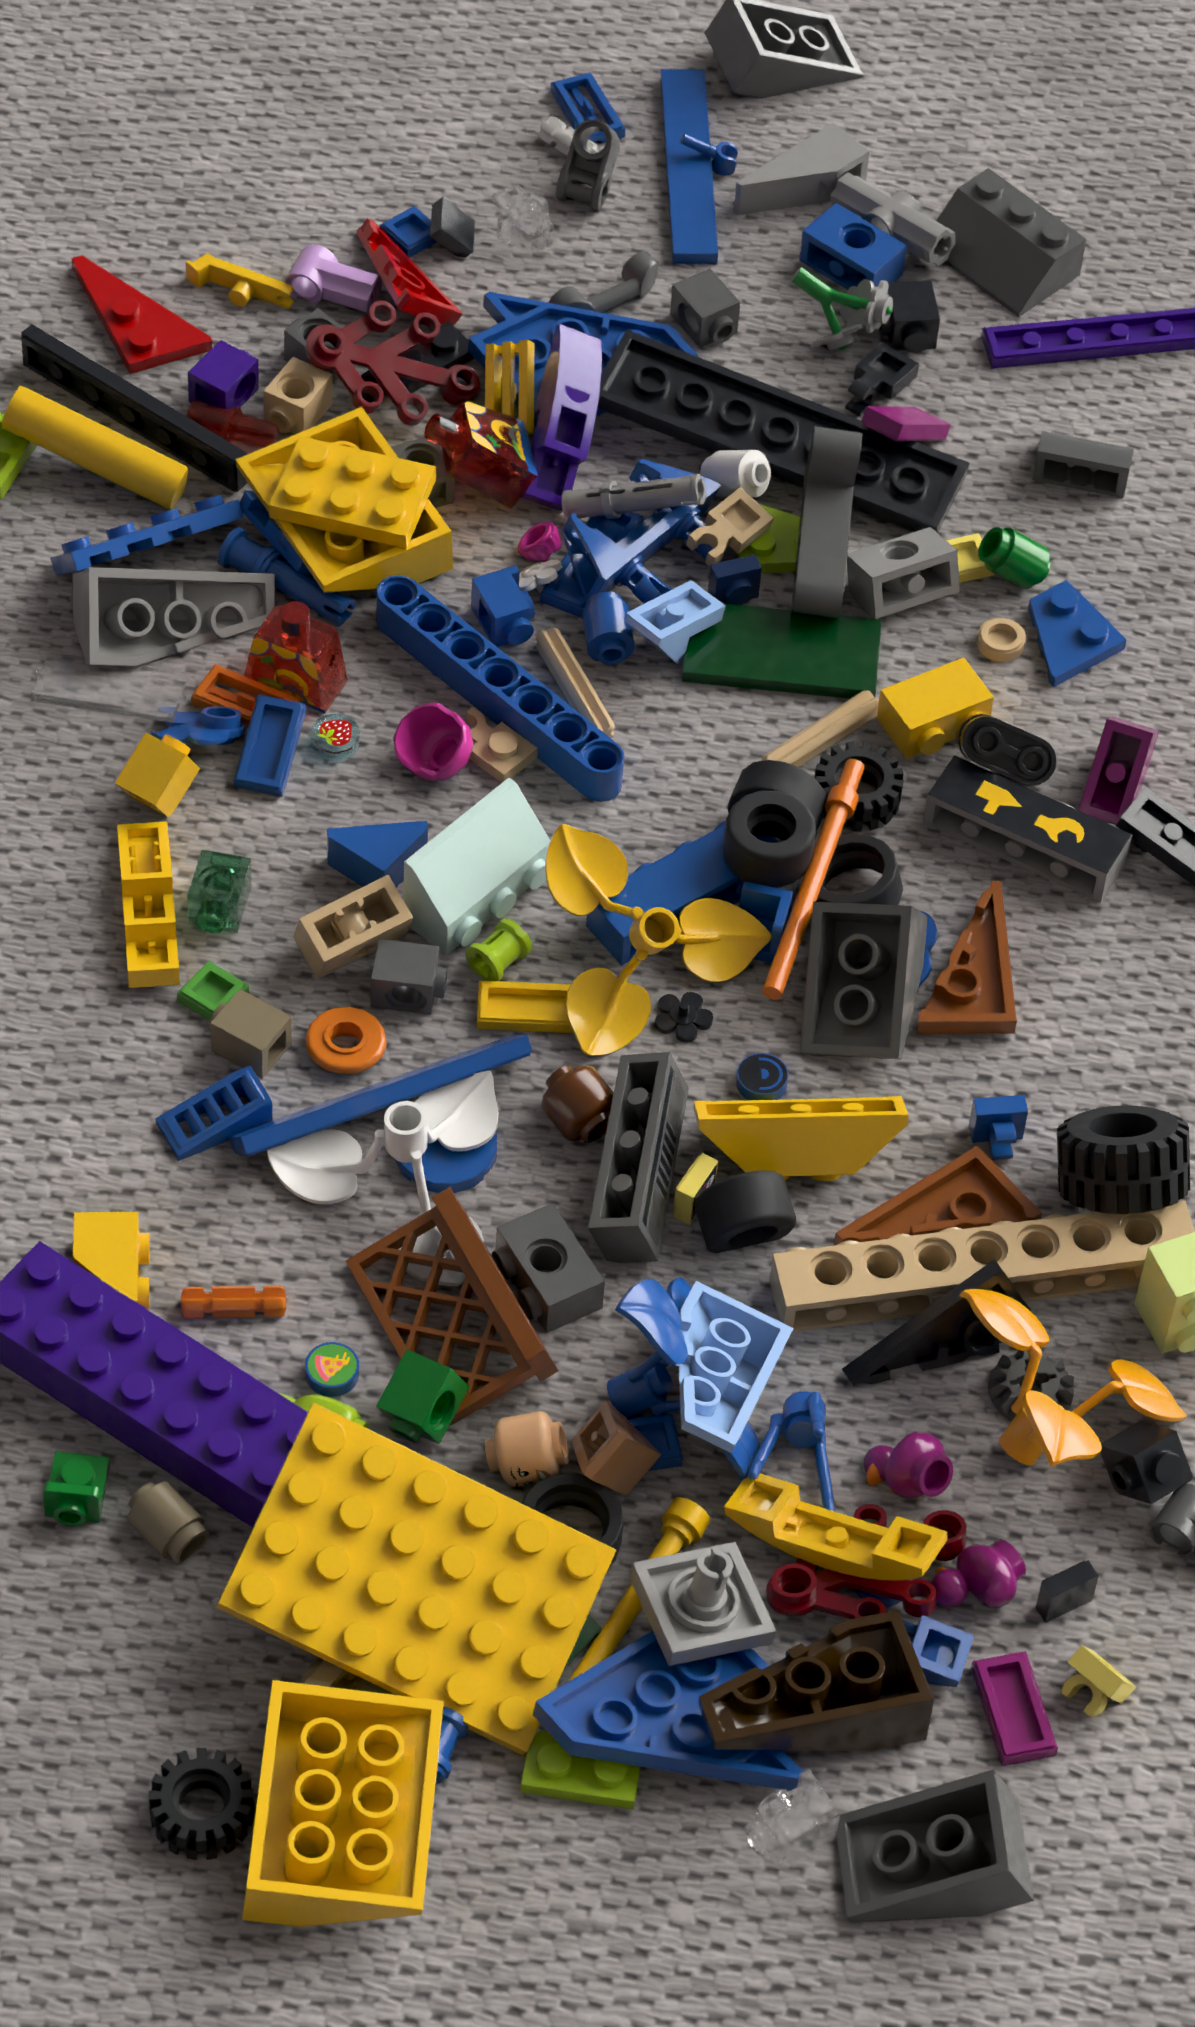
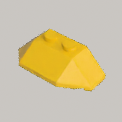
[694,1096,909,1181]

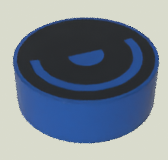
[736,1053,788,1100]

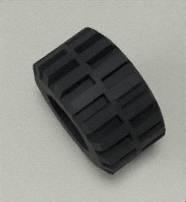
[1057,1105,1190,1214]

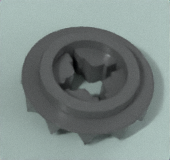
[988,1348,1074,1421]

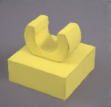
[1061,1645,1136,1717]

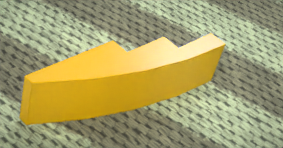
[117,821,180,988]

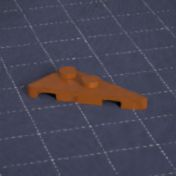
[916,881,1017,1034]
[834,1146,1042,1246]

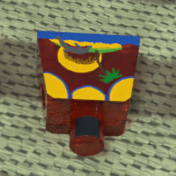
[424,402,538,509]
[244,601,348,714]

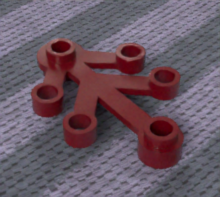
[305,301,480,426]
[766,1504,967,1619]

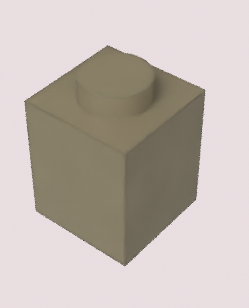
[208,989,292,1079]

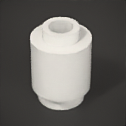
[700,450,771,498]

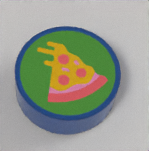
[305,1342,359,1397]

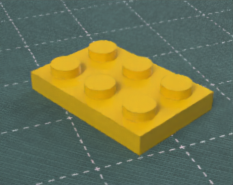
[269,436,436,549]

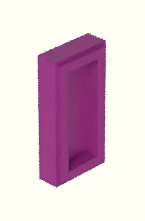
[861,406,951,441]
[971,1651,1058,1766]

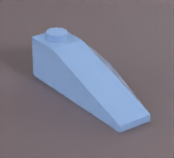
[679,1281,793,1453]

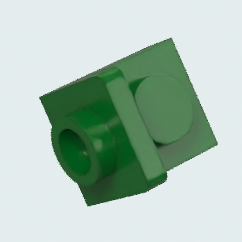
[43,1451,110,1526]

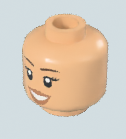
[485,1411,569,1487]

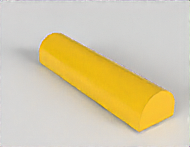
[2,386,188,510]

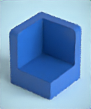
[739,882,793,963]

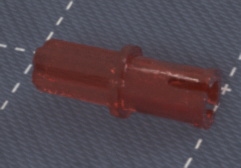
[187,400,280,448]

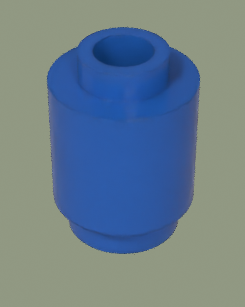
[582,591,635,665]

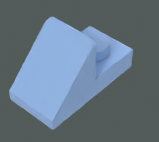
[624,580,725,665]

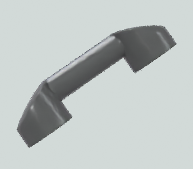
[548,252,659,312]

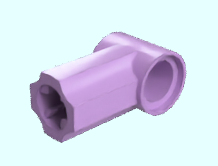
[284,244,382,312]

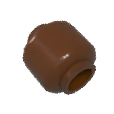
[541,1065,614,1143]

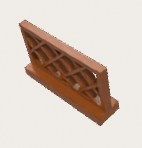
[345,1187,559,1426]

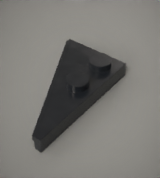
[842,1259,1049,1386]

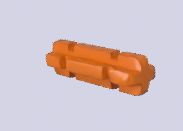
[181,1285,286,1319]

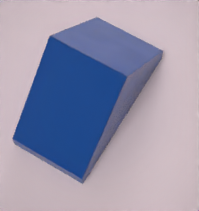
[327,821,428,887]

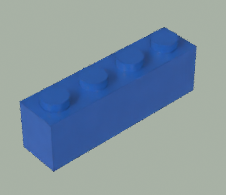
[586,821,778,966]

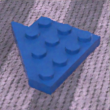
[468,292,698,427]
[532,1630,806,1792]

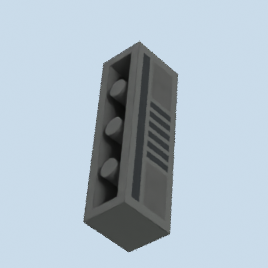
[588,1052,689,1263]

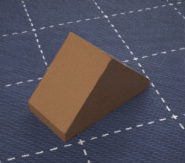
[571,1400,662,1496]

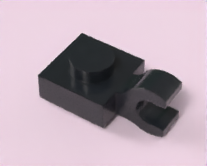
[845,342,919,417]

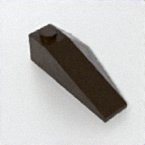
[698,1610,934,1751]

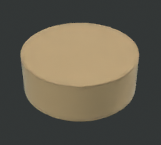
[977,618,1026,662]

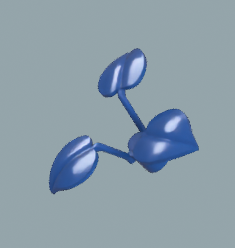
[607,1278,762,1482]

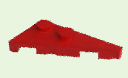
[356,218,463,325]
[71,255,212,374]

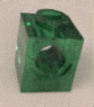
[187,849,252,933]

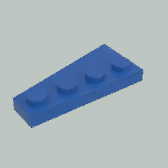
[50,494,244,576]

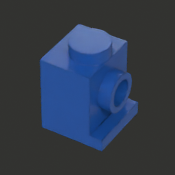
[471,565,535,647]

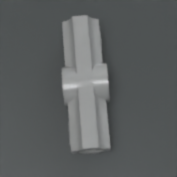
[830,173,956,266]

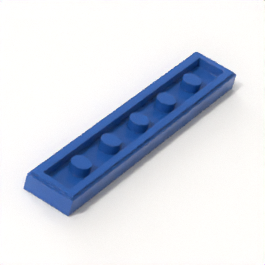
[660,69,718,264]
[228,1035,533,1156]

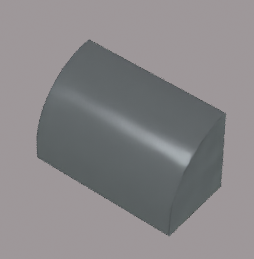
[1032,431,1134,498]

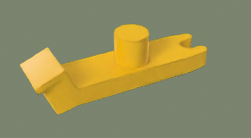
[185,253,294,309]

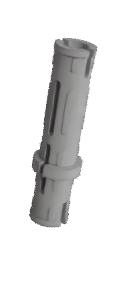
[562,474,706,520]

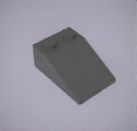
[704,0,863,98]
[800,902,928,1060]
[834,1769,1034,1923]

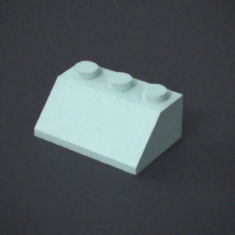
[403,778,550,955]

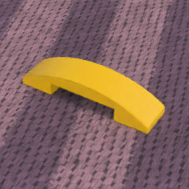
[724,1473,948,1580]

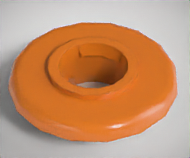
[305,1006,387,1074]

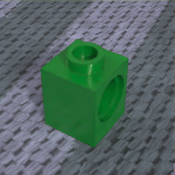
[376,1349,470,1444]

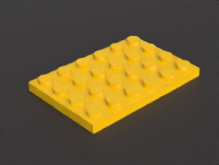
[215,1402,616,1755]

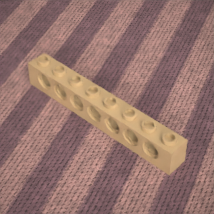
[769,1201,1195,1332]

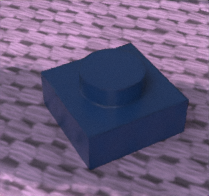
[708,554,762,605]

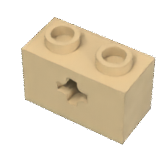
[293,875,413,979]

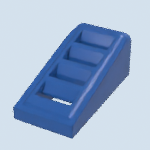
[156,1066,273,1161]

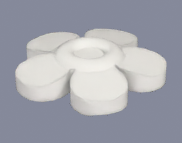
[519,560,562,593]

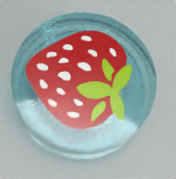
[311,714,360,761]

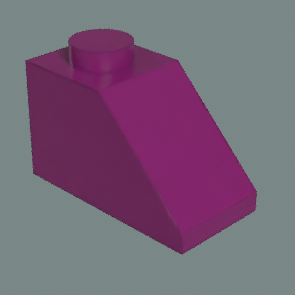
[1078,716,1159,825]

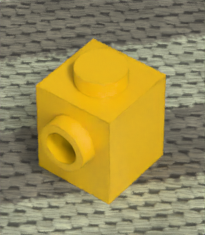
[115,732,200,818]

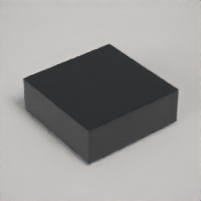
[430,197,475,257]
[1035,1560,1099,1623]

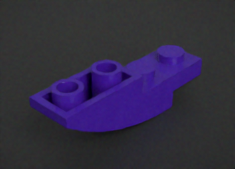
[519,324,602,511]

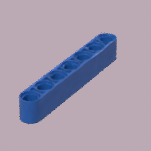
[376,575,625,802]

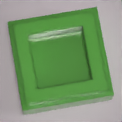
[177,961,249,1021]

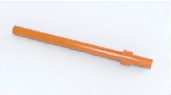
[762,759,864,1000]

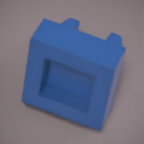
[968,1095,1028,1160]

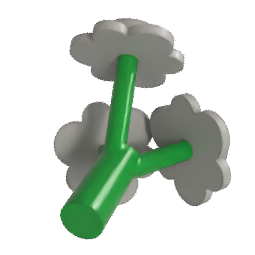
[791,267,893,351]

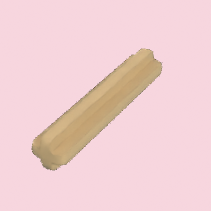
[536,627,615,738]
[762,690,879,767]

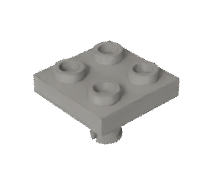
[629,1542,776,1666]

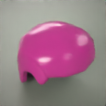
[393,702,474,782]

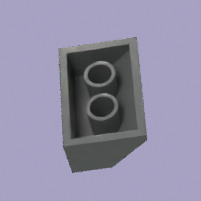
[936,168,1086,317]

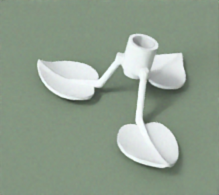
[268,1071,499,1286]

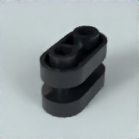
[956,714,1057,786]

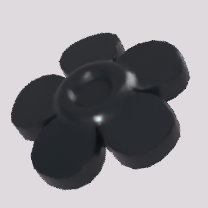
[655,992,713,1042]

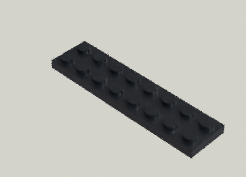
[597,330,970,533]

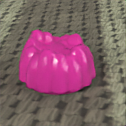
[517,522,561,562]

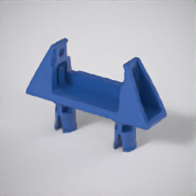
[561,459,728,604]

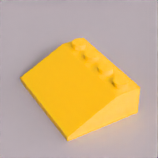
[236,407,453,592]
[242,1680,444,1927]

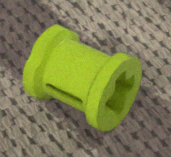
[465,918,533,981]

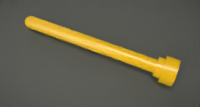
[567,1497,711,1682]

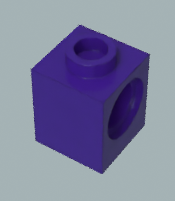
[188,340,259,422]

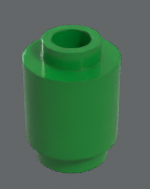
[978,527,1050,589]

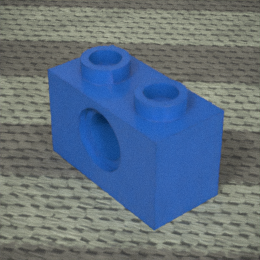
[799,203,907,290]

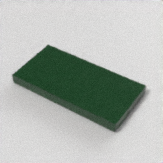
[682,603,882,699]

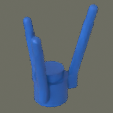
[747,1392,835,1511]

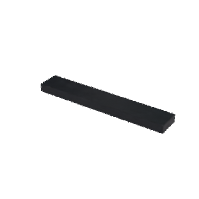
[21,324,248,492]

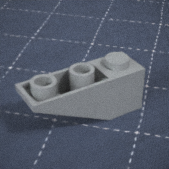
[734,123,870,215]

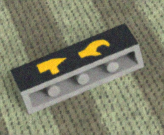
[923,755,1132,903]

